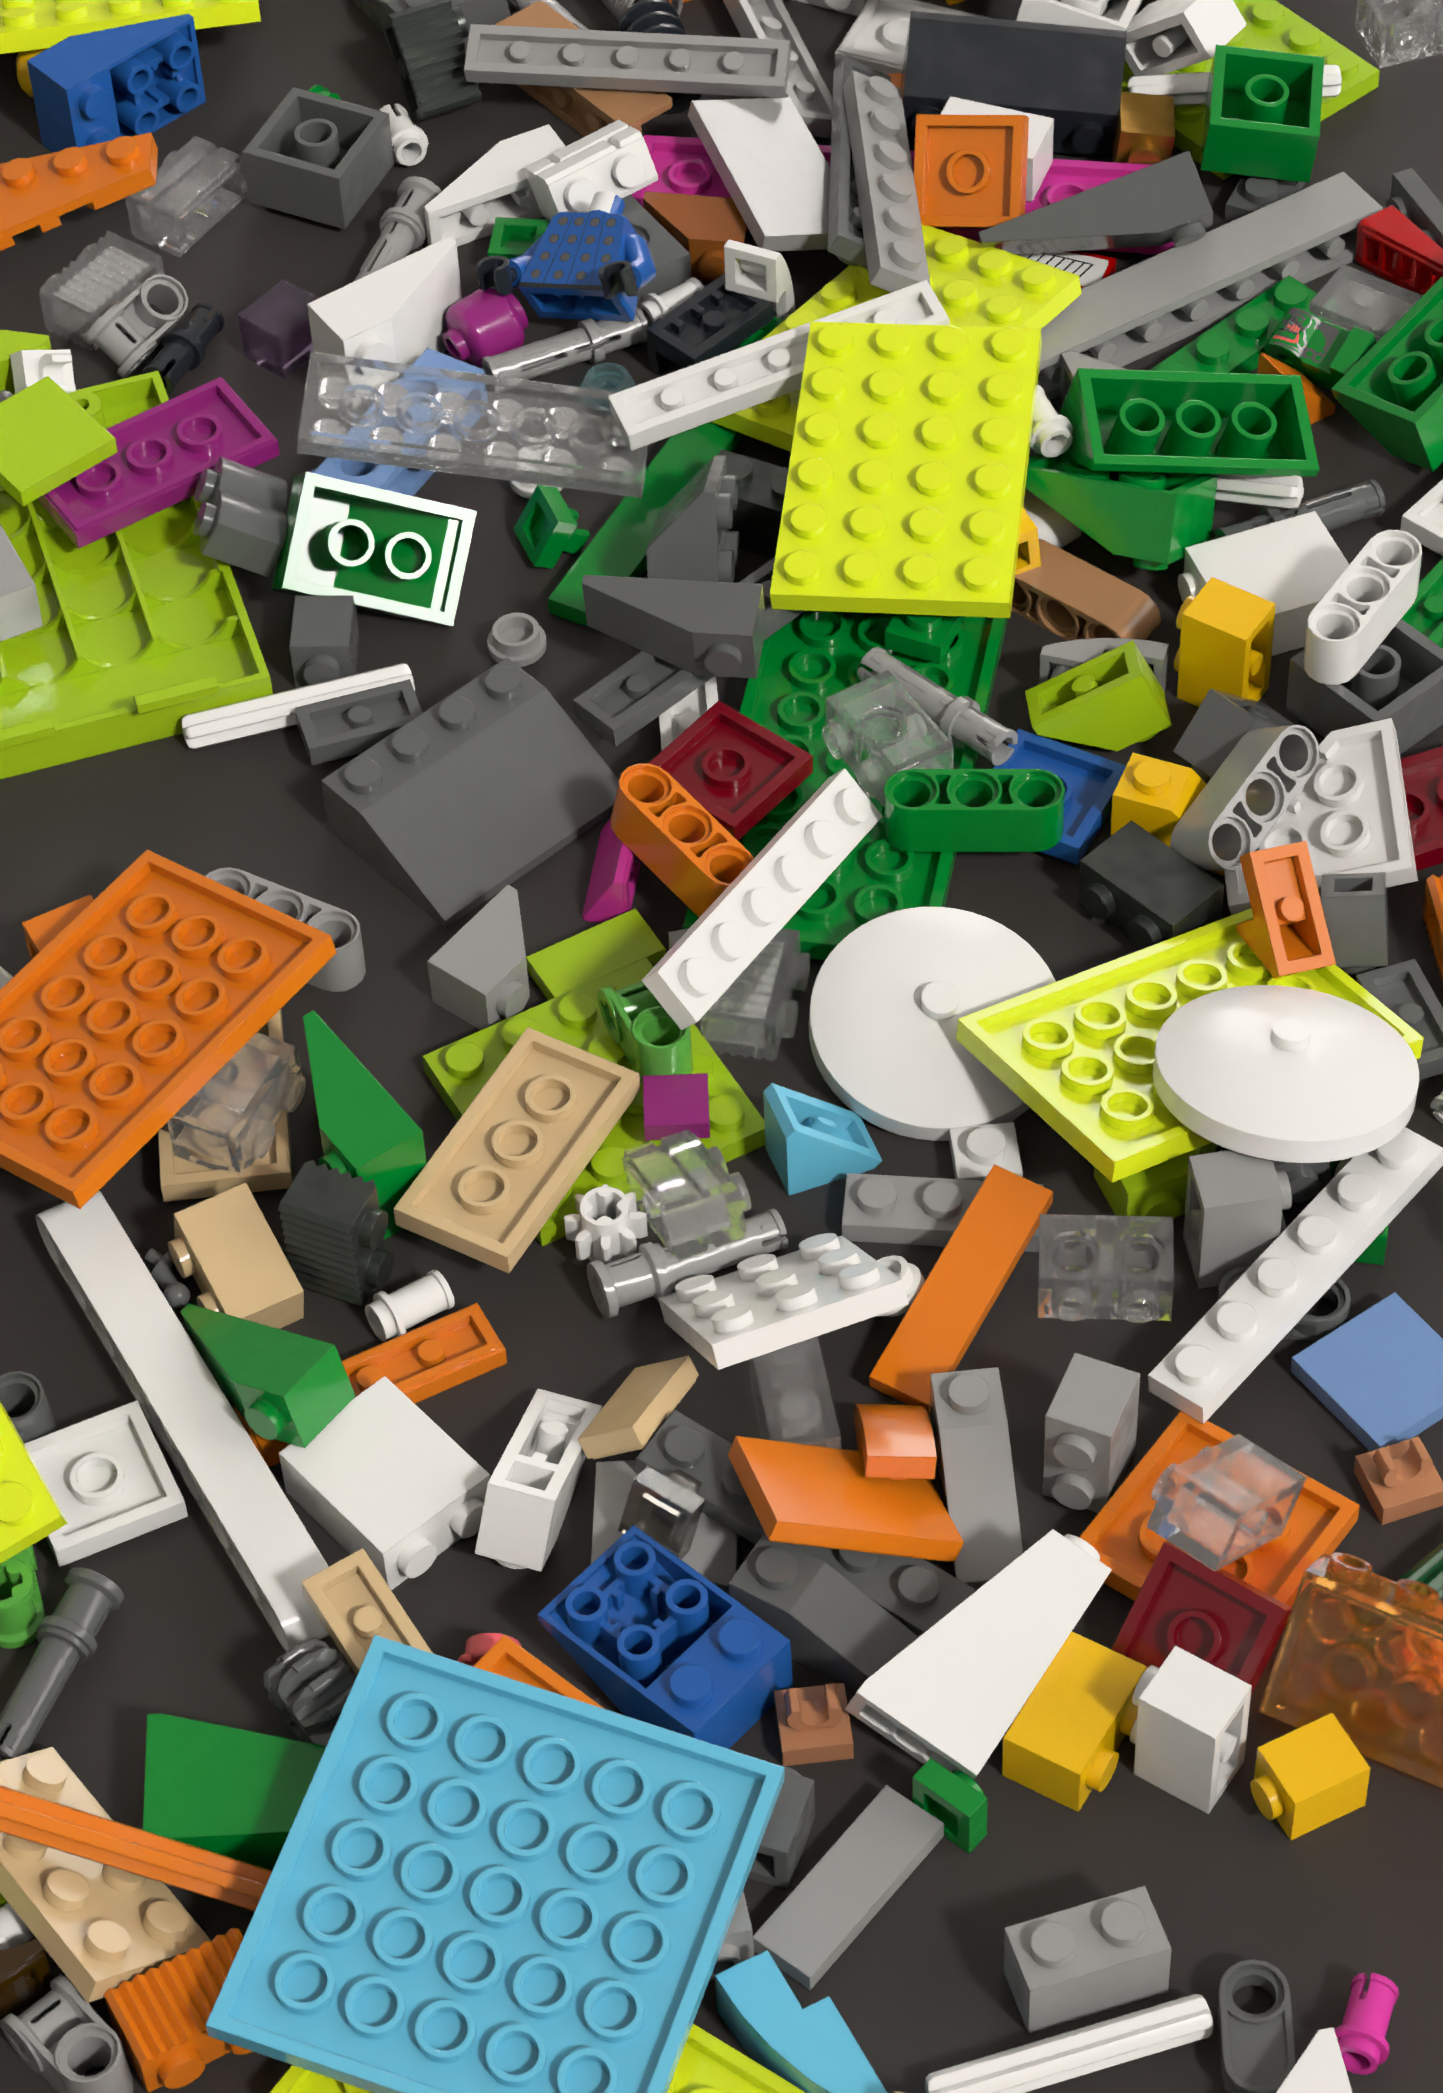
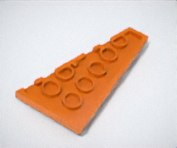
[0,132,158,251]

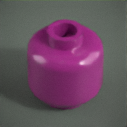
[442,287,529,369]

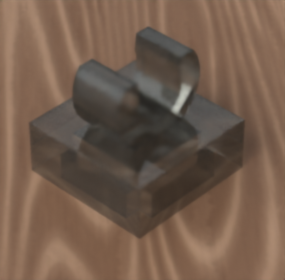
[618,1466,706,1559]

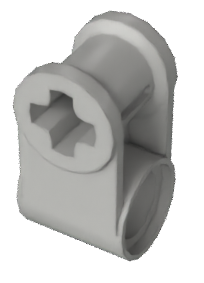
[83,274,188,379]
[0,1974,134,2093]

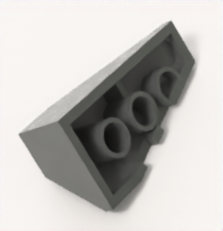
[978,151,1213,254]

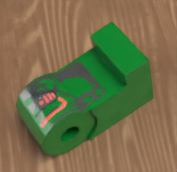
[1264,307,1377,391]

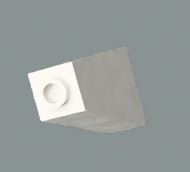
[845,1529,1112,1780]

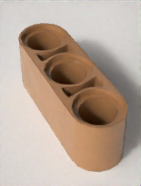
[1011,539,1161,641]

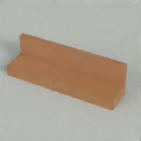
[495,1,672,137]

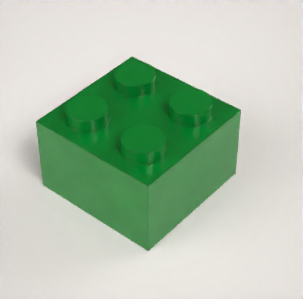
[1201,44,1324,183]

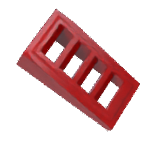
[1355,205,1443,298]

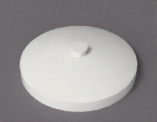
[808,907,1056,1141]
[1153,985,1419,1163]

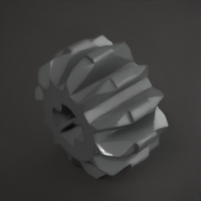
[263,1638,356,1746]

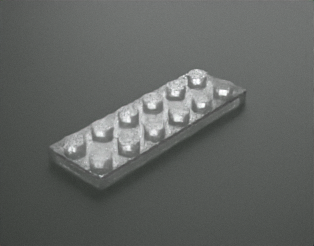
[297,352,648,498]

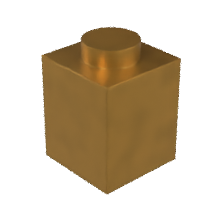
[1112,91,1175,165]

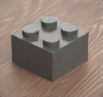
[242,87,394,229]
[1286,619,1443,755]

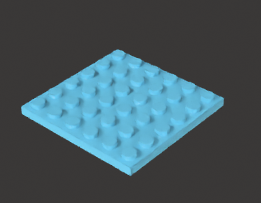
[206,1635,785,2093]

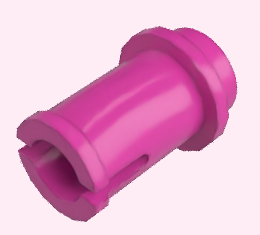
[1334,1973,1399,2075]

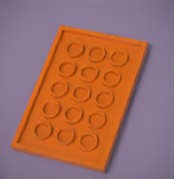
[0,850,337,1209]

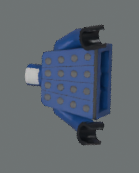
[476,191,657,322]

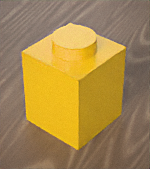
[1250,1713,1370,1840]

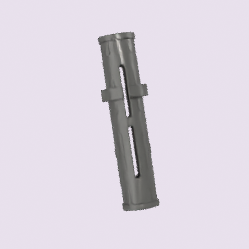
[1214,479,1386,539]

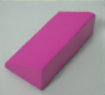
[582,818,642,923]

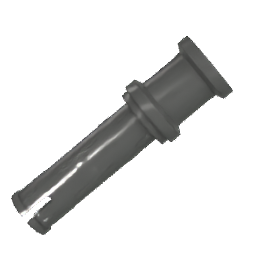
[0,1567,124,1762]

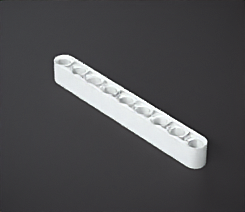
[35,1191,329,1652]

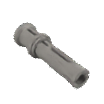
[353,176,442,282]
[586,1208,788,1319]

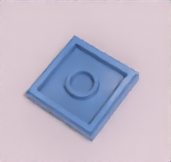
[1290,1292,1443,1451]

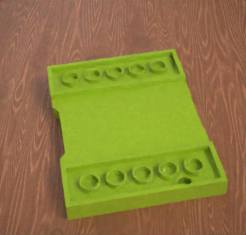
[0,371,273,780]

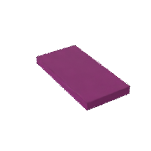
[37,377,280,549]

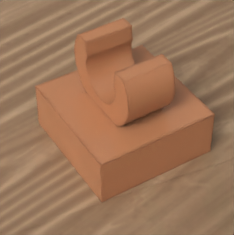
[1353,1436,1443,1525]
[774,1683,854,1766]

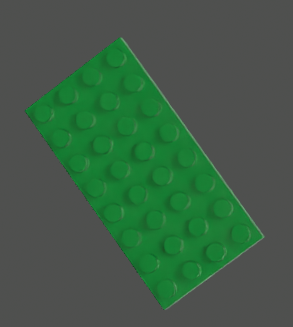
[683,610,1008,960]

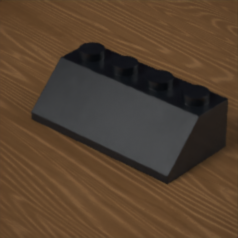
[900,11,1127,158]

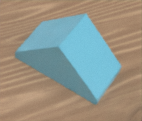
[763,1083,882,1196]

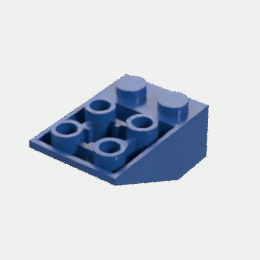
[27,14,206,153]
[537,1525,793,1749]

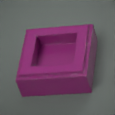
[643,1073,710,1141]

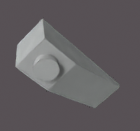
[930,1367,1023,1589]

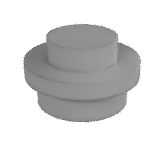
[487,613,547,667]

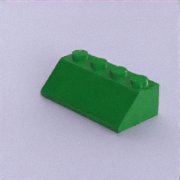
[1331,276,1443,472]
[1060,368,1319,477]

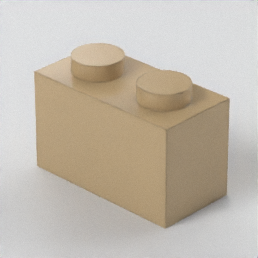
[168,1183,304,1329]

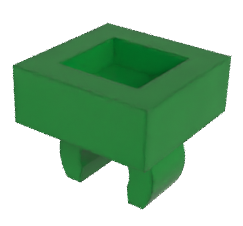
[513,485,591,569]

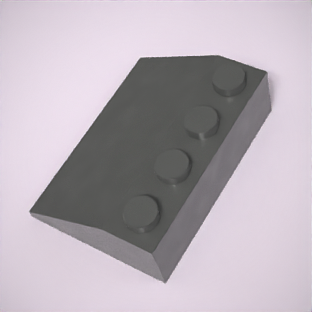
[321,657,619,929]

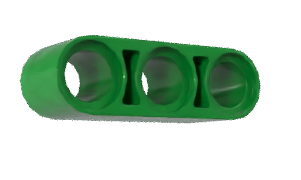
[884,769,1065,852]

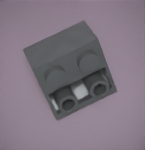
[646,456,740,582]

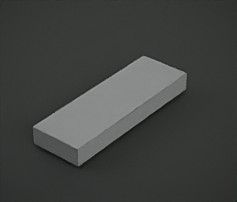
[753,1785,944,1990]

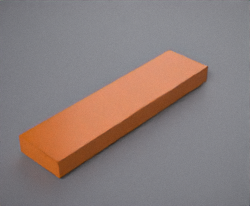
[869,1164,1053,1415]
[234,1303,507,1468]

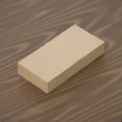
[577,1356,699,1459]

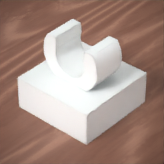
[10,349,76,394]

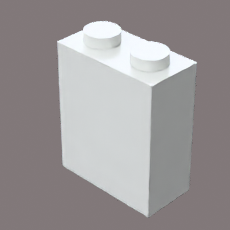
[1178,511,1349,656]
[279,1376,490,1590]

